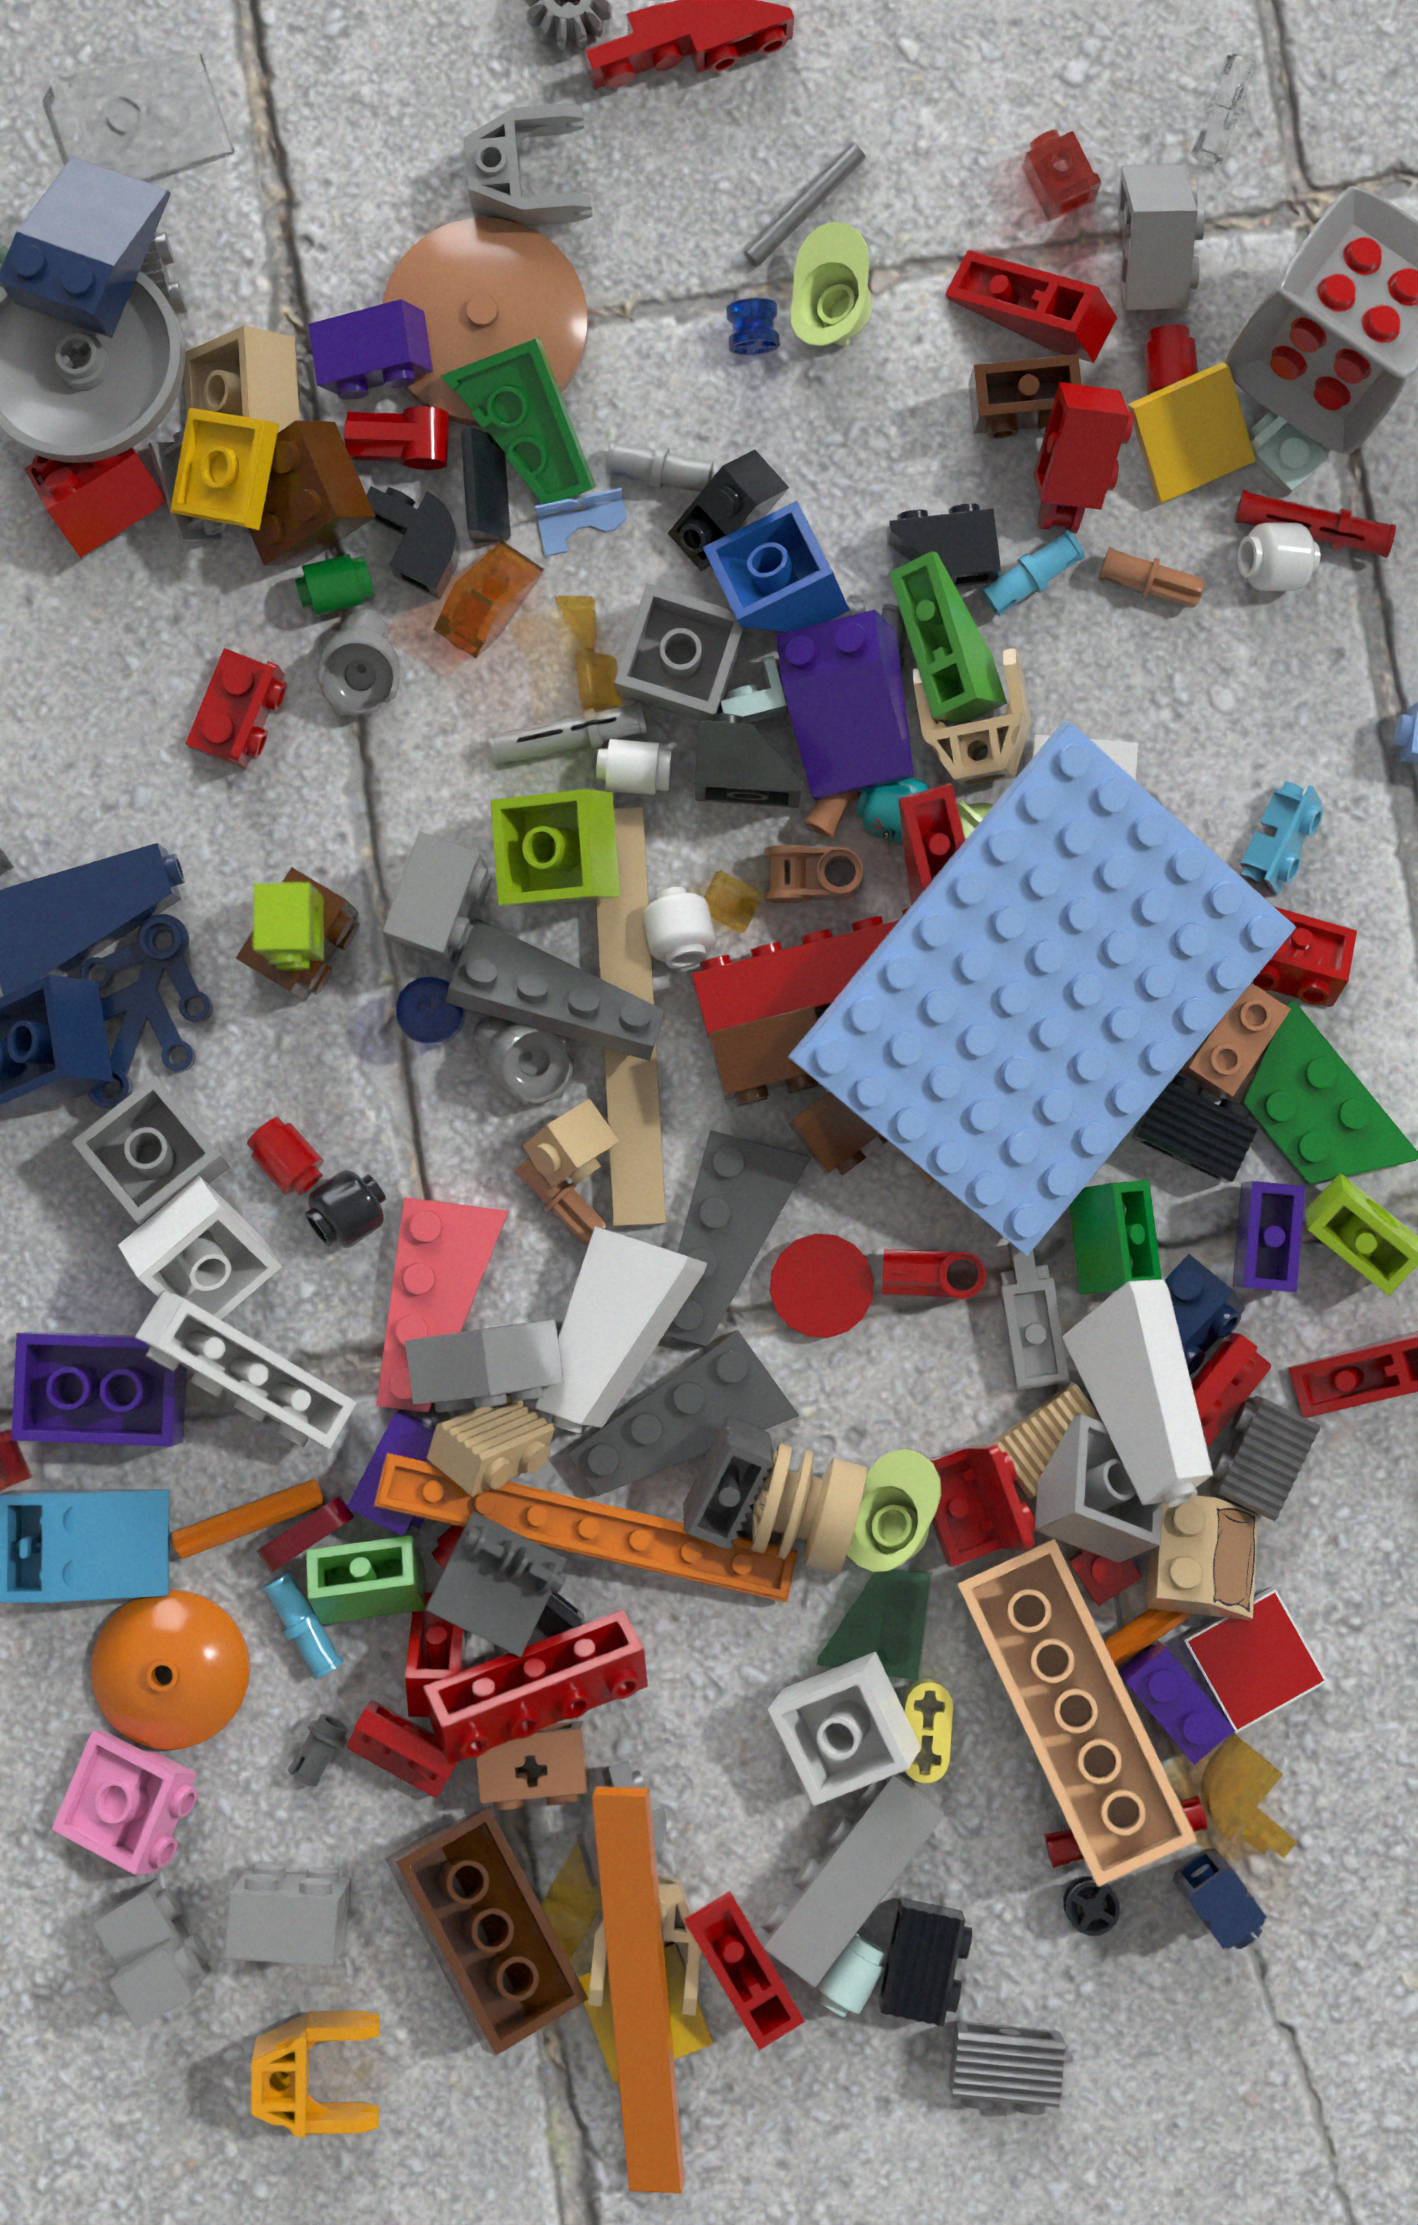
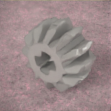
[525,0,612,52]

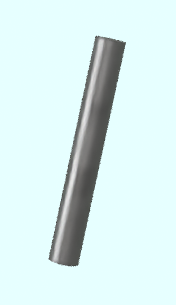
[744,143,866,267]

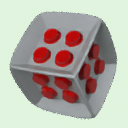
[1225,186,1418,454]

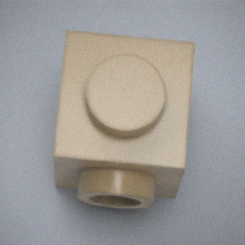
[522,1098,619,1189]

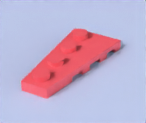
[376,1197,509,1413]

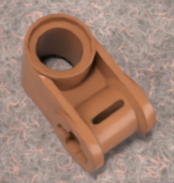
[764,845,864,903]

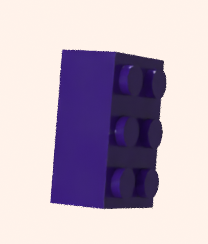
[11,1332,187,1447]

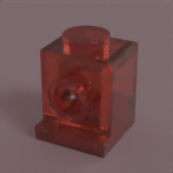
[1022,129,1101,222]

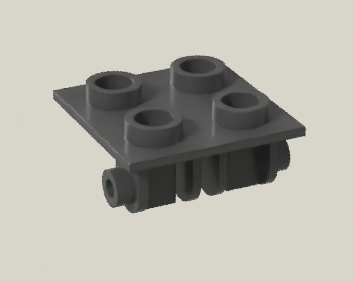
[425,1511,567,1657]

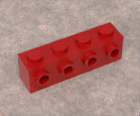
[423,1609,648,1765]

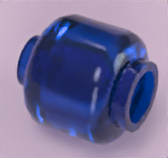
[395,976,466,1047]

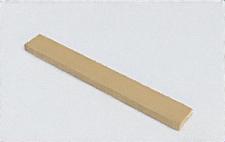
[596,807,666,1226]

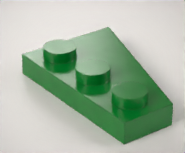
[440,337,596,504]

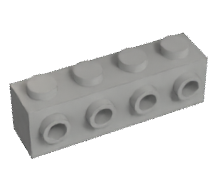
[761,1773,945,1988]

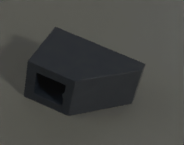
[667,449,789,572]
[886,503,1001,587]

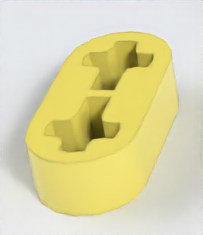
[903,1679,953,1784]

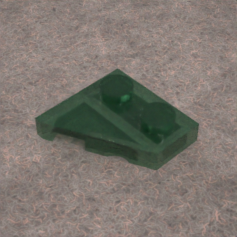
[817,1567,932,1680]

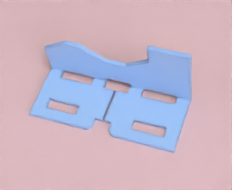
[535,488,627,556]

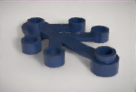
[80,914,213,1109]

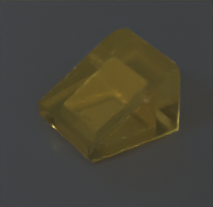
[554,596,597,659]
[574,650,622,711]
[704,870,763,933]

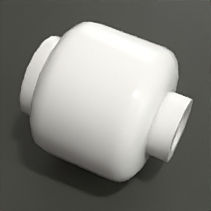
[1238,523,1320,591]
[642,887,716,969]

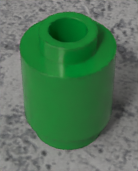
[295,554,375,617]

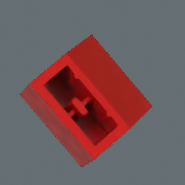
[24,447,167,558]

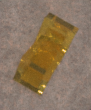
[1201,1732,1297,1858]

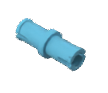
[981,530,1086,617]
[261,1570,344,1679]

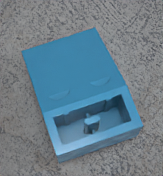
[0,1489,170,1603]

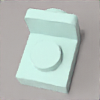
[1250,411,1329,496]
[720,656,787,724]

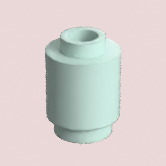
[816,1933,888,2017]

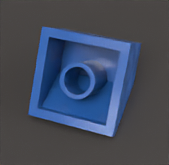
[703,501,850,632]

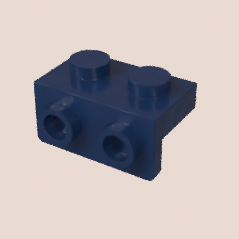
[1164,1254,1245,1376]

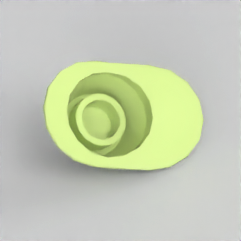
[791,222,873,346]
[847,1449,941,1572]

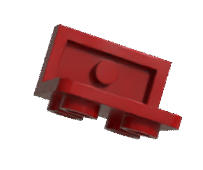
[930,1444,1036,1567]

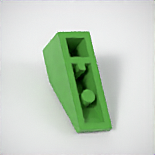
[889,551,1007,723]

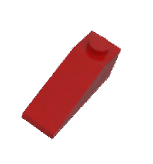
[945,250,1117,363]
[898,784,966,905]
[1288,1331,1418,1418]
[683,1891,805,2051]

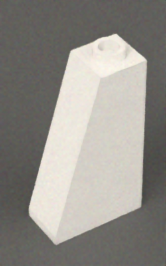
[536,1226,707,1433]
[1062,1280,1213,1507]

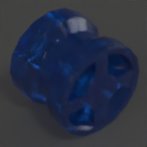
[726,298,780,355]

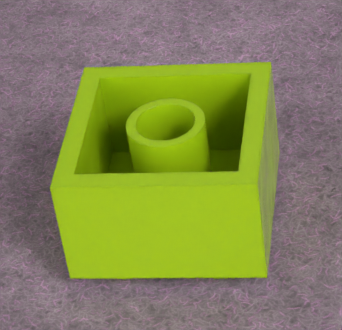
[490,789,620,907]

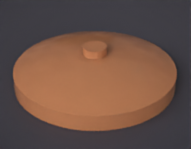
[382,217,588,426]

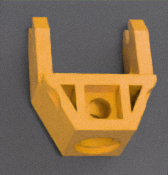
[251,2010,380,2138]

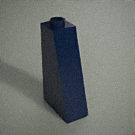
[0,843,185,996]

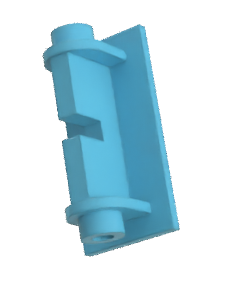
[1240,782,1324,896]

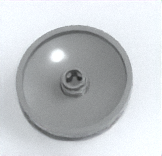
[0,271,185,463]

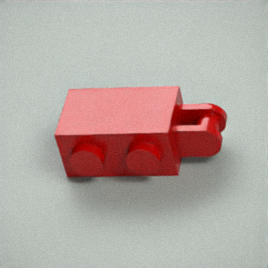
[1033,382,1133,534]

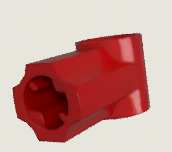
[344,406,449,470]
[882,1249,986,1299]

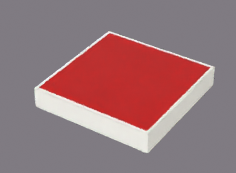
[1181,1587,1328,1733]

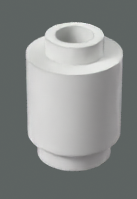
[596,739,672,795]

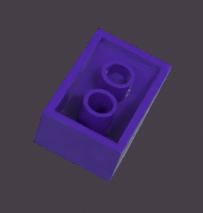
[776,609,914,801]

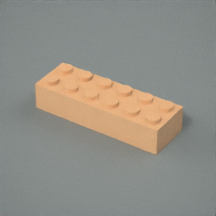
[958,1539,1197,1887]

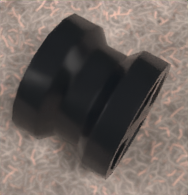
[1063,1876,1120,1936]

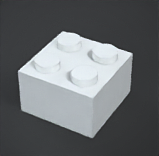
[118,1175,282,1320]
[768,1651,921,1806]

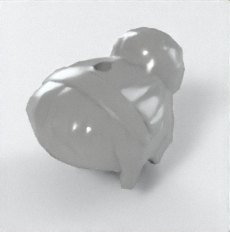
[317,607,400,718]
[473,1016,574,1104]

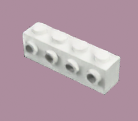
[135,1291,357,1449]

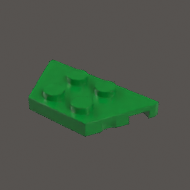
[1240,999,1418,1184]

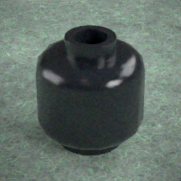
[305,1170,386,1248]

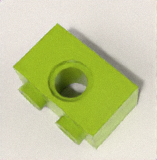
[253,883,324,970]
[1305,1173,1418,1296]

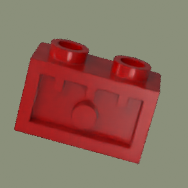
[185,648,287,770]
[1252,906,1357,1007]
[1191,1333,1271,1446]
[346,1699,458,1797]

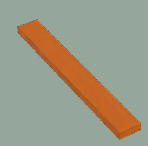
[373,1453,798,1603]
[592,1787,685,2194]

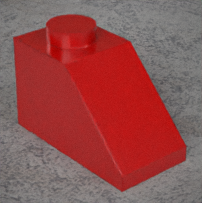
[405,1593,467,1717]

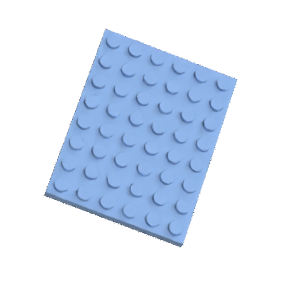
[788,721,1296,1256]

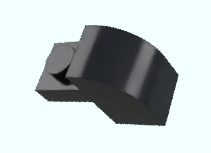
[366,486,460,600]

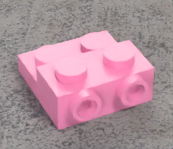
[51,1730,198,1875]

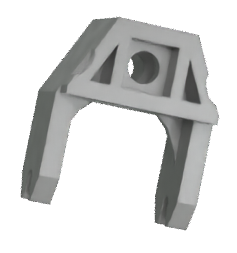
[463,103,593,226]

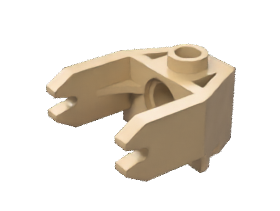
[913,648,1032,788]
[588,1875,702,2015]

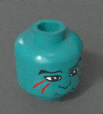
[856,778,930,846]

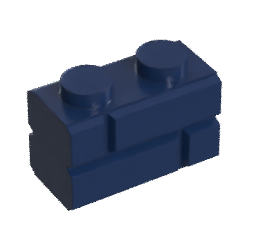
[1172,1848,1267,1949]

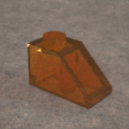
[433,541,544,658]

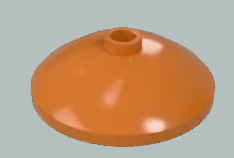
[91,1589,250,1750]

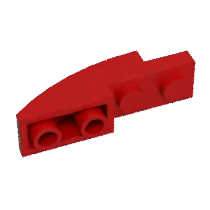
[585,0,794,90]

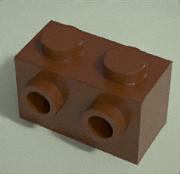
[968,354,1082,439]

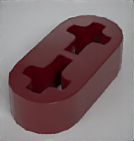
[257,1495,354,1573]

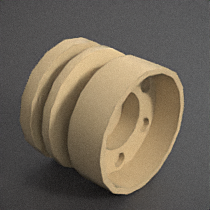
[751,1442,868,1574]

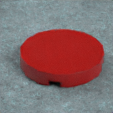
[770,1233,874,1338]

